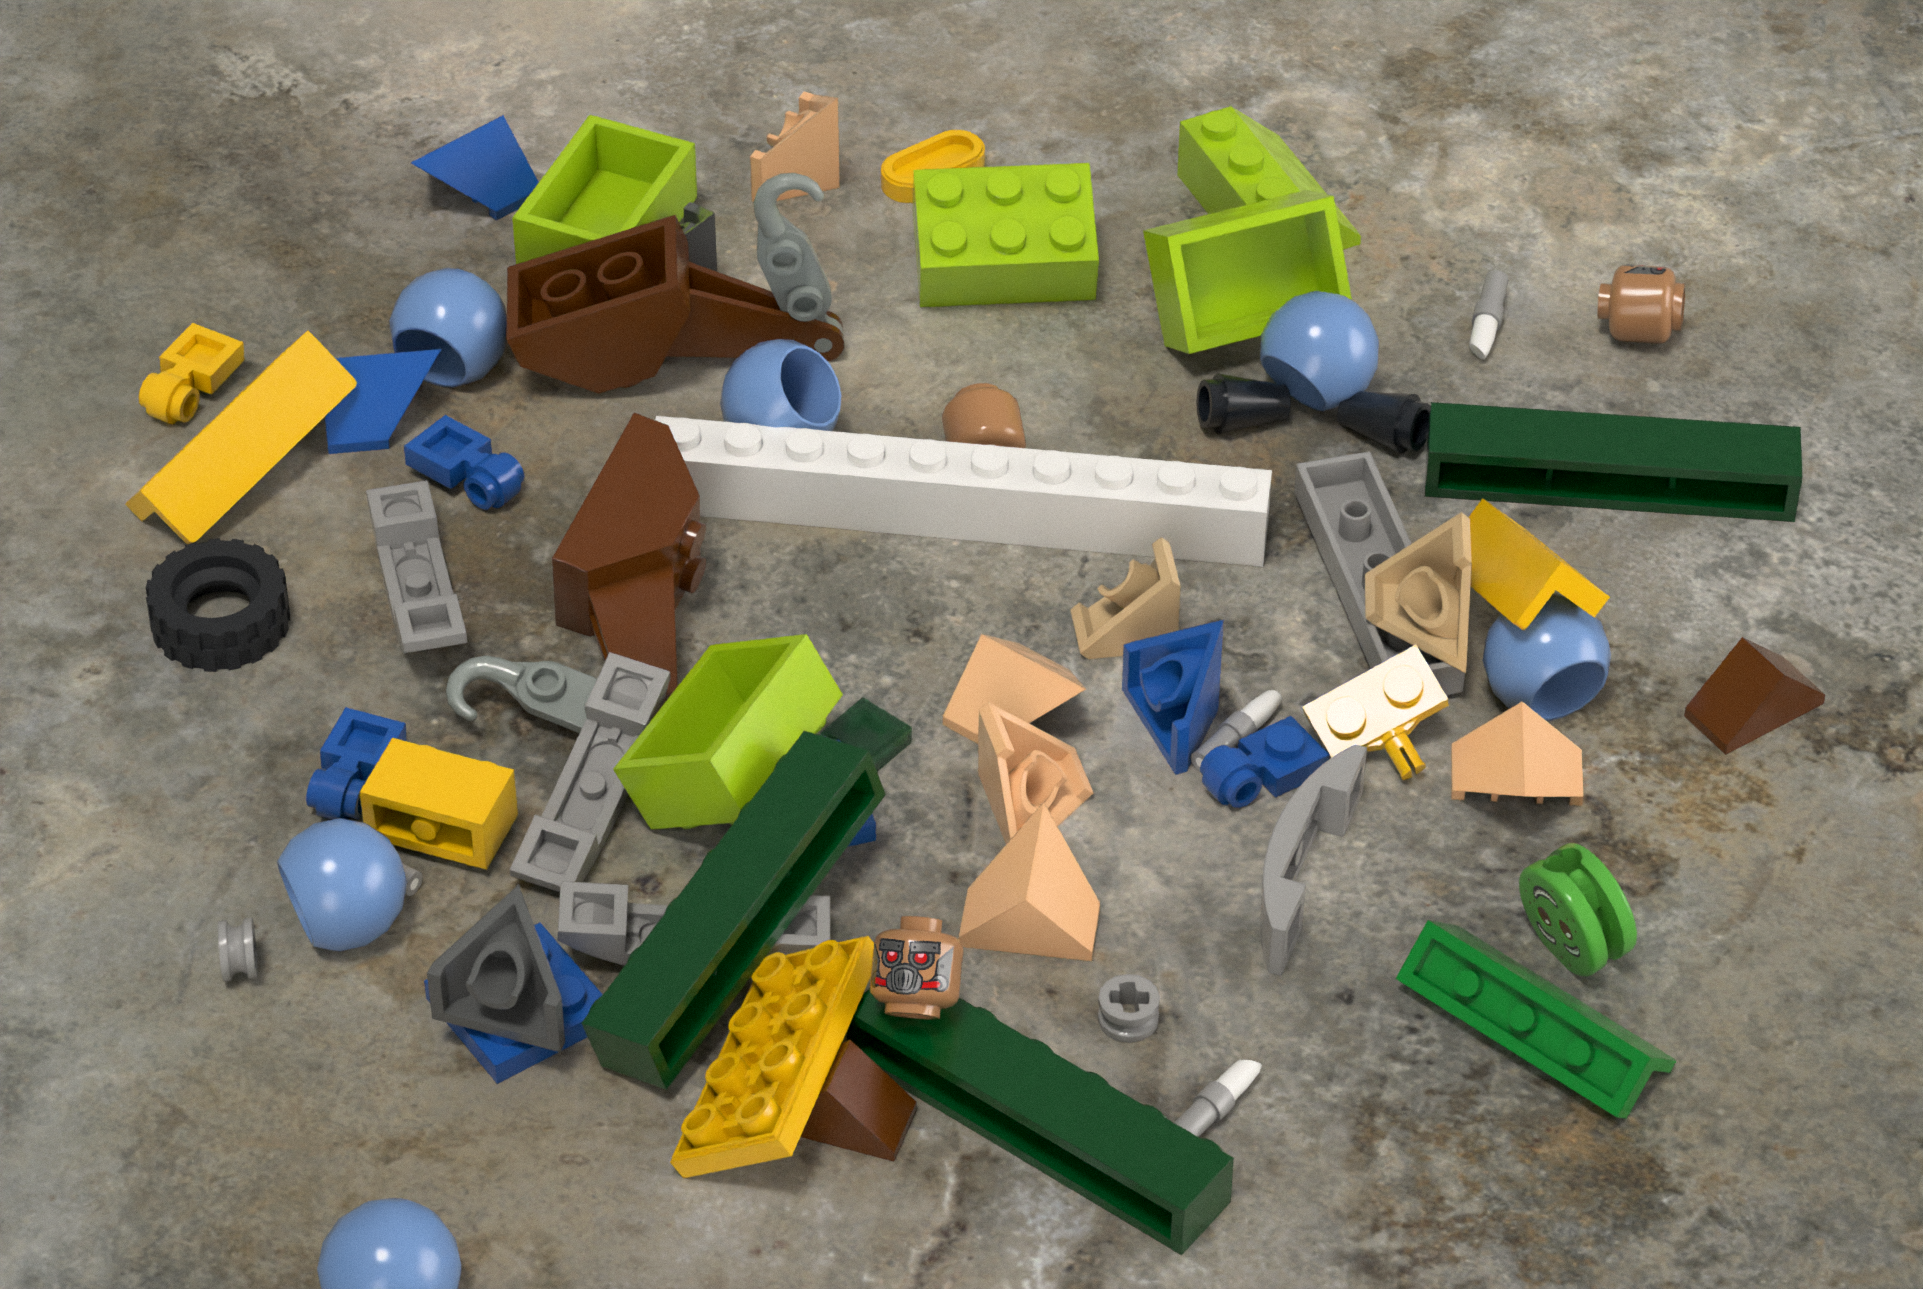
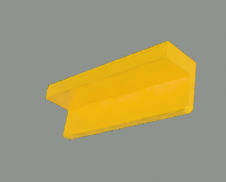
[125,330,357,544]
[1468,498,1610,630]

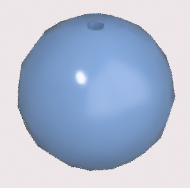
[389,268,507,387]
[1260,291,1379,411]
[720,339,841,431]
[1482,594,1611,720]
[277,818,407,952]
[317,1198,461,1289]

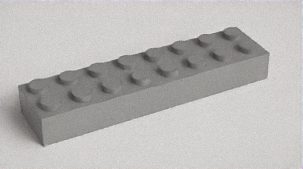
[1294,451,1465,695]

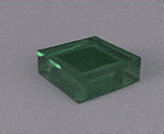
[820,697,912,772]

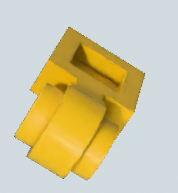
[139,323,245,424]

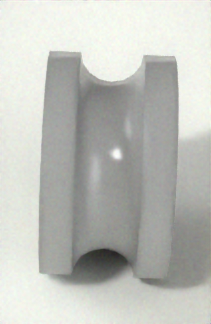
[218,918,258,981]
[1098,974,1160,1043]

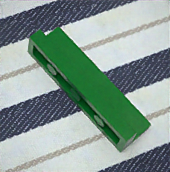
[1395,920,1676,1119]

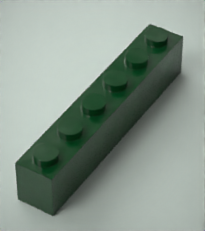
[1424,402,1803,522]
[581,731,886,1090]
[846,988,1234,1255]

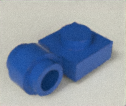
[404,415,525,509]
[306,707,407,820]
[1200,716,1330,808]

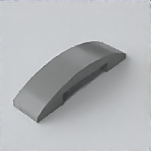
[366,480,468,653]
[510,652,671,892]
[1260,744,1367,976]
[557,881,830,965]

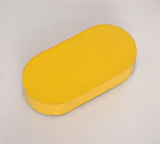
[881,130,985,203]

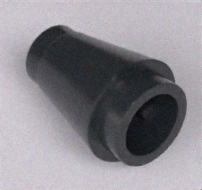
[1196,373,1291,434]
[1337,391,1430,453]

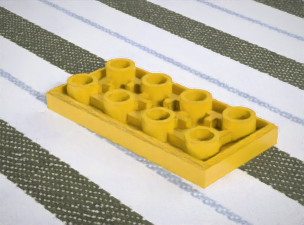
[670,936,874,1178]

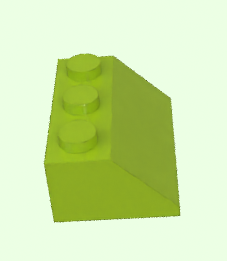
[1177,106,1361,250]

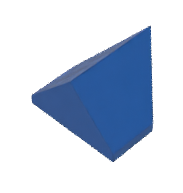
[411,115,539,221]
[325,349,441,454]
[1122,620,1224,775]

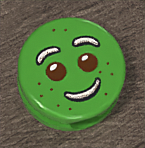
[1519,843,1637,977]

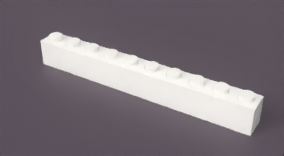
[655,416,1272,567]

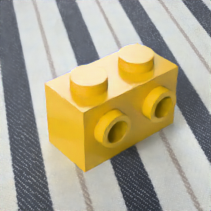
[360,738,518,870]

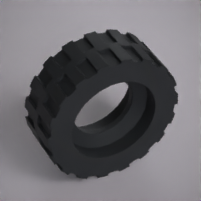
[146,538,291,672]

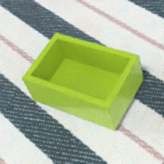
[512,115,697,264]
[912,163,1099,307]
[1143,190,1352,354]
[613,634,843,830]

